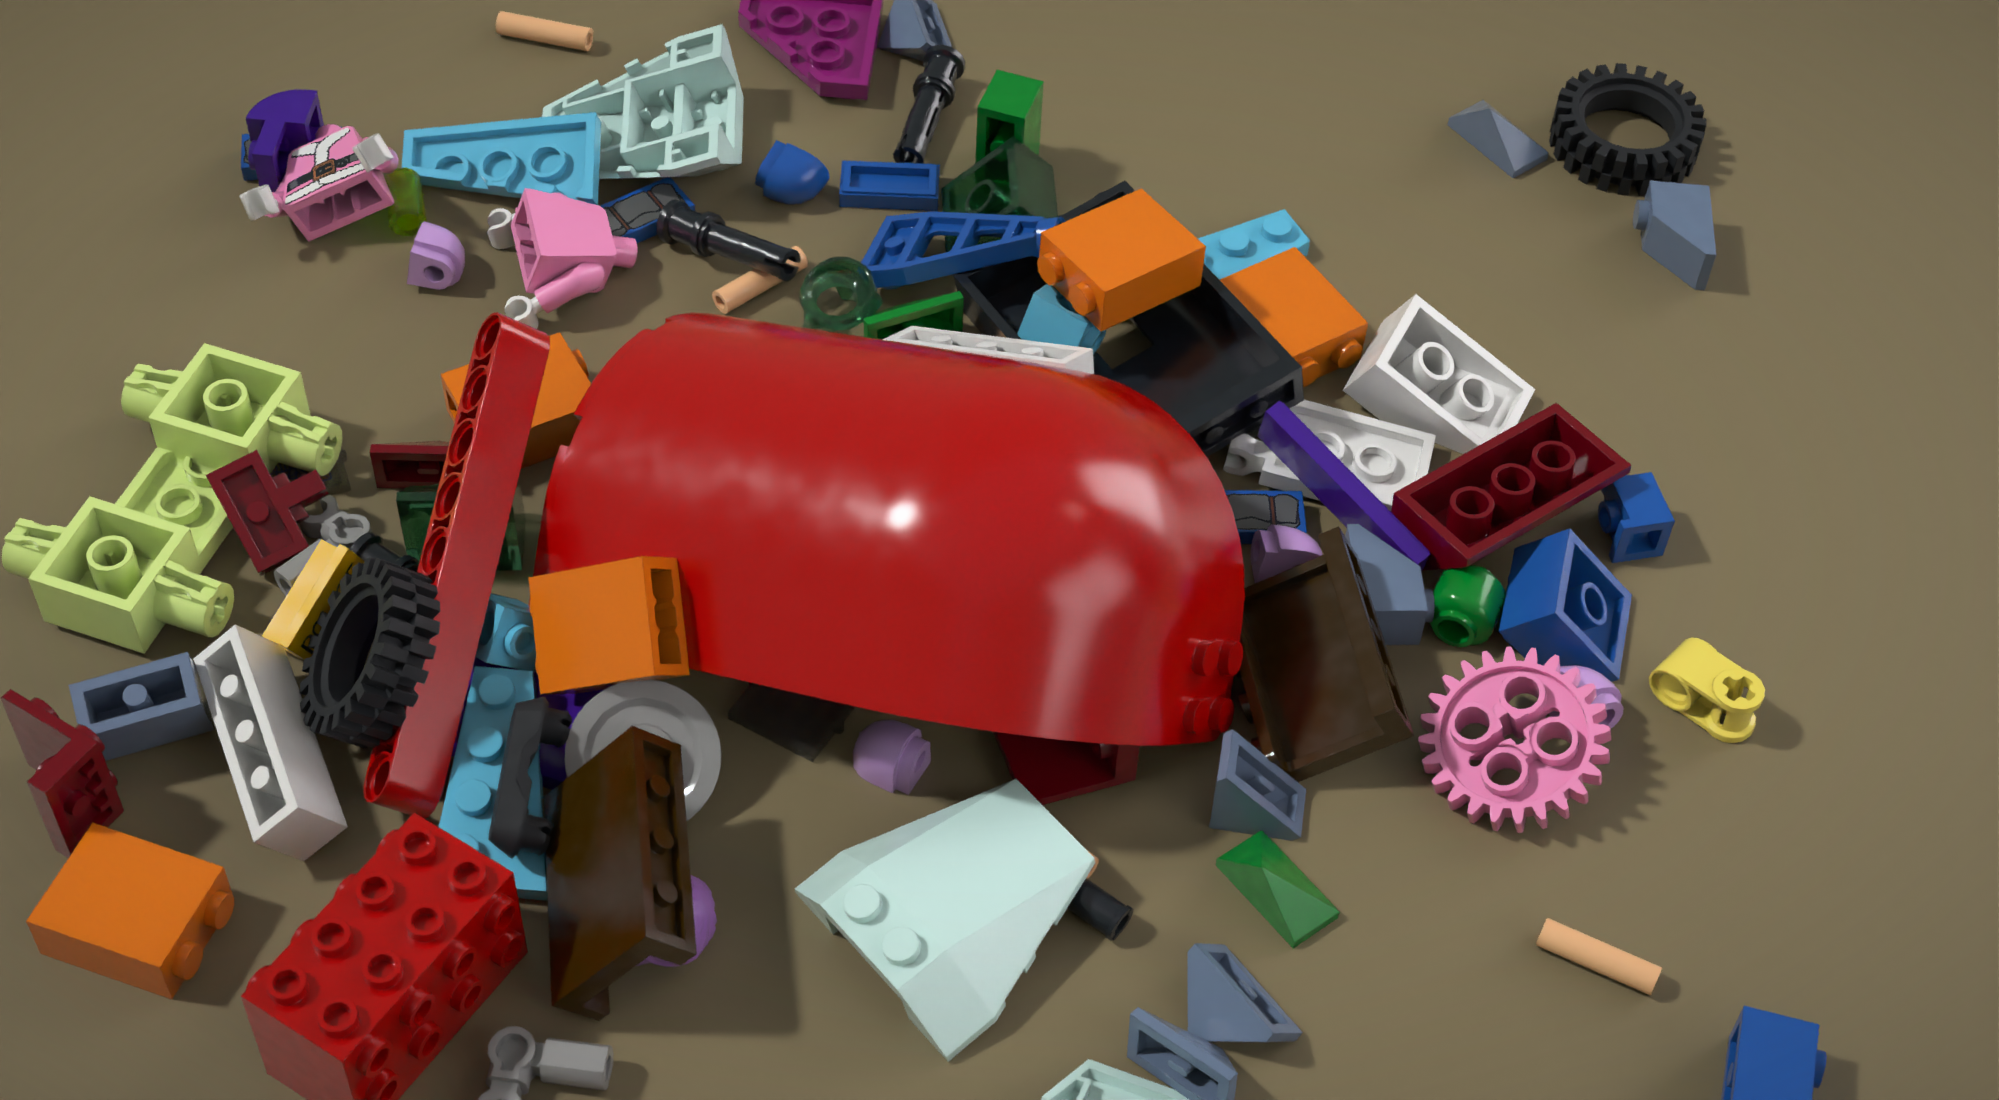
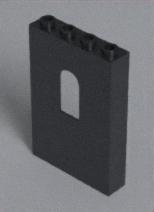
[954,180,1304,457]

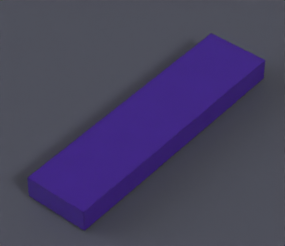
[1257,401,1431,573]

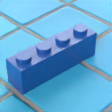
[1721,1006,1826,1100]

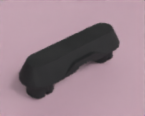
[488,697,572,858]

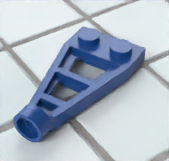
[856,211,1066,290]

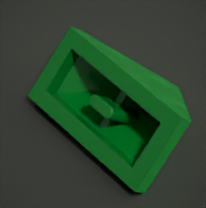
[864,291,964,340]
[1215,830,1340,948]

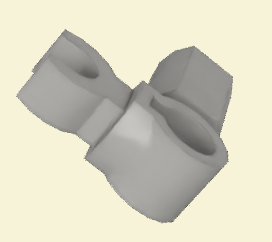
[274,495,372,596]
[478,1026,613,1100]

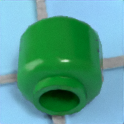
[1429,565,1506,647]

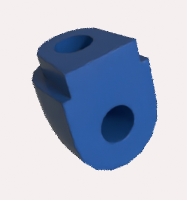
[755,140,830,204]

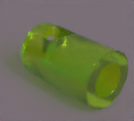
[384,168,427,236]

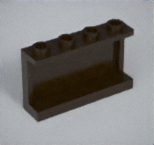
[1236,526,1414,782]
[544,725,697,1021]

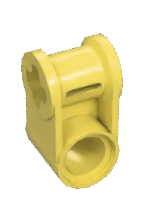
[1649,637,1765,743]

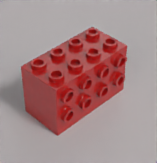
[241,813,528,1100]

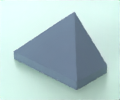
[877,0,952,61]
[1447,100,1549,178]
[1209,729,1306,841]
[1187,943,1303,1042]
[1127,1007,1238,1100]

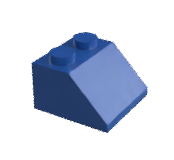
[1499,529,1632,682]

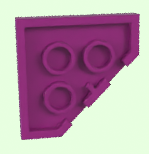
[738,0,883,100]

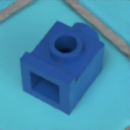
[1598,472,1675,563]

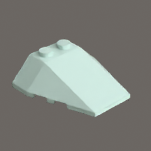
[542,24,744,179]
[794,779,1095,1062]

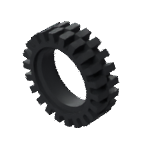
[1549,63,1706,196]
[300,558,441,748]

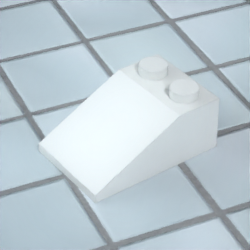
[1343,294,1535,454]

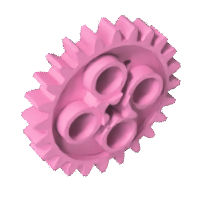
[1418,646,1611,833]

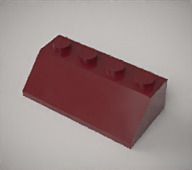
[1391,403,1632,571]

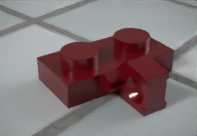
[206,450,329,576]

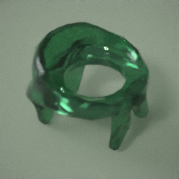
[799,256,883,332]

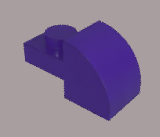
[245,89,324,192]

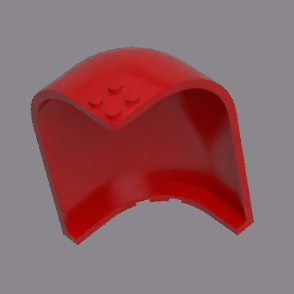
[529,312,1245,746]

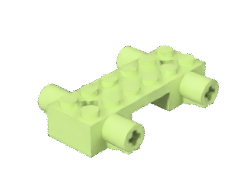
[2,343,343,654]

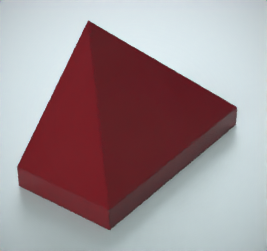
[369,441,449,489]

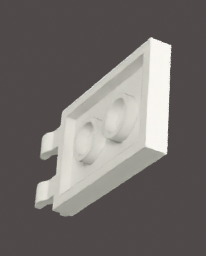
[1223,400,1436,511]

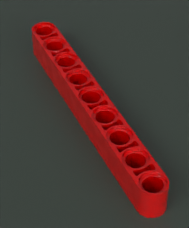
[363,312,550,819]

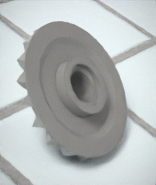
[565,680,721,820]

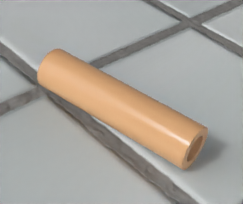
[496,11,593,52]
[712,246,808,314]
[1536,918,1662,996]

